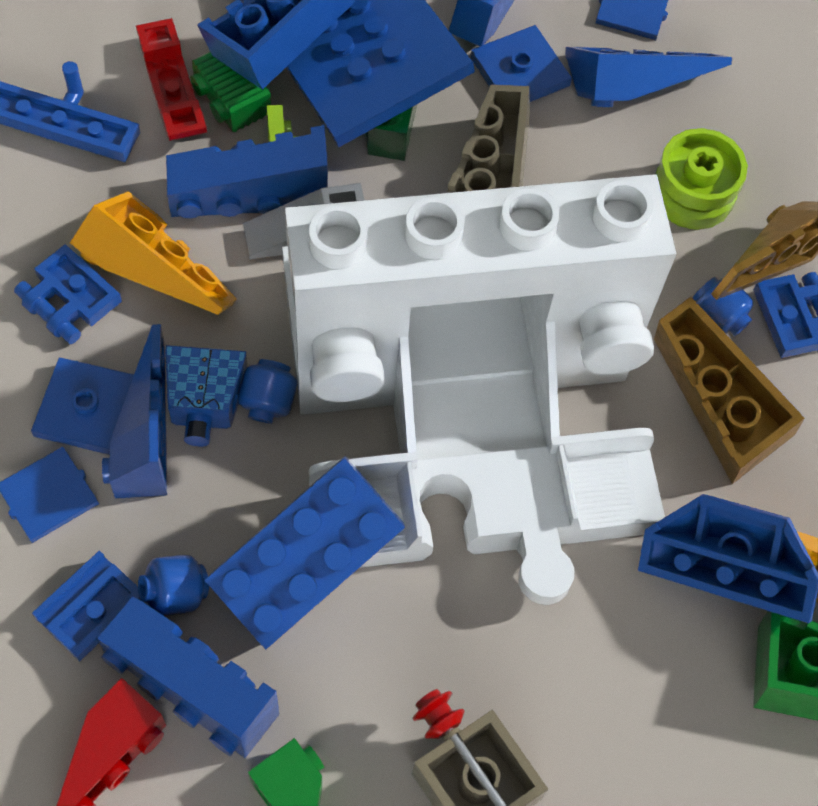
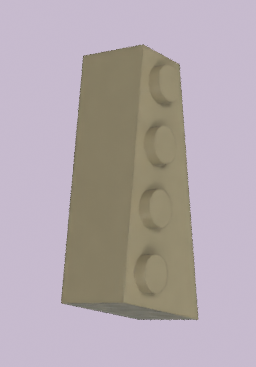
[447,85,530,193]

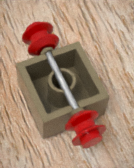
[412,689,548,806]

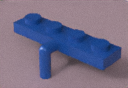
[0,61,140,163]

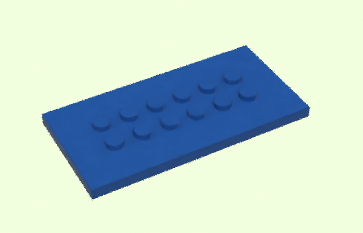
[241,0,475,147]

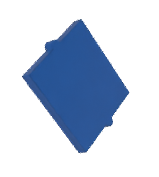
[595,0,668,40]
[0,447,99,543]

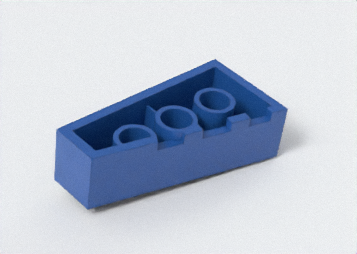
[197,0,357,90]
[166,125,328,219]
[97,596,279,759]

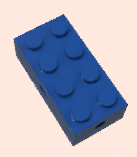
[204,456,405,650]

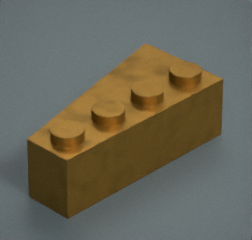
[654,296,805,484]

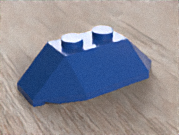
[638,494,818,623]

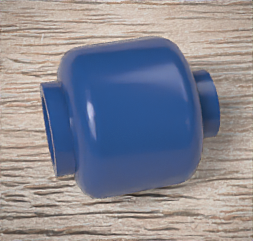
[692,277,753,337]
[238,359,298,424]
[138,555,209,616]

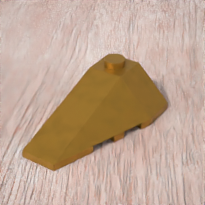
[711,201,818,300]

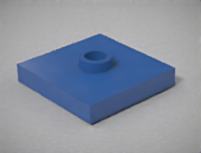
[470,25,572,102]
[31,357,134,455]

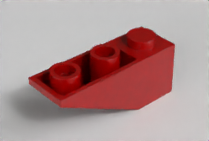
[56,678,167,806]

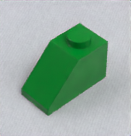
[248,738,325,806]

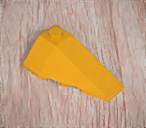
[70,191,237,315]

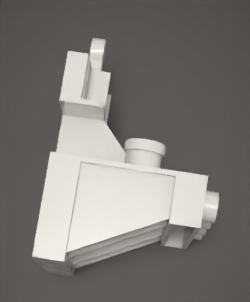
[282,174,677,605]

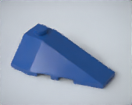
[565,47,732,107]
[102,324,167,499]

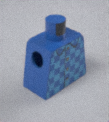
[165,345,248,447]

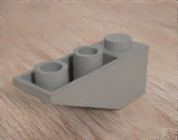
[243,183,365,260]

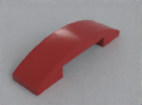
[136,18,208,141]

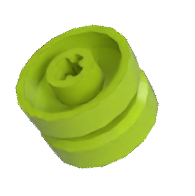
[655,128,748,230]

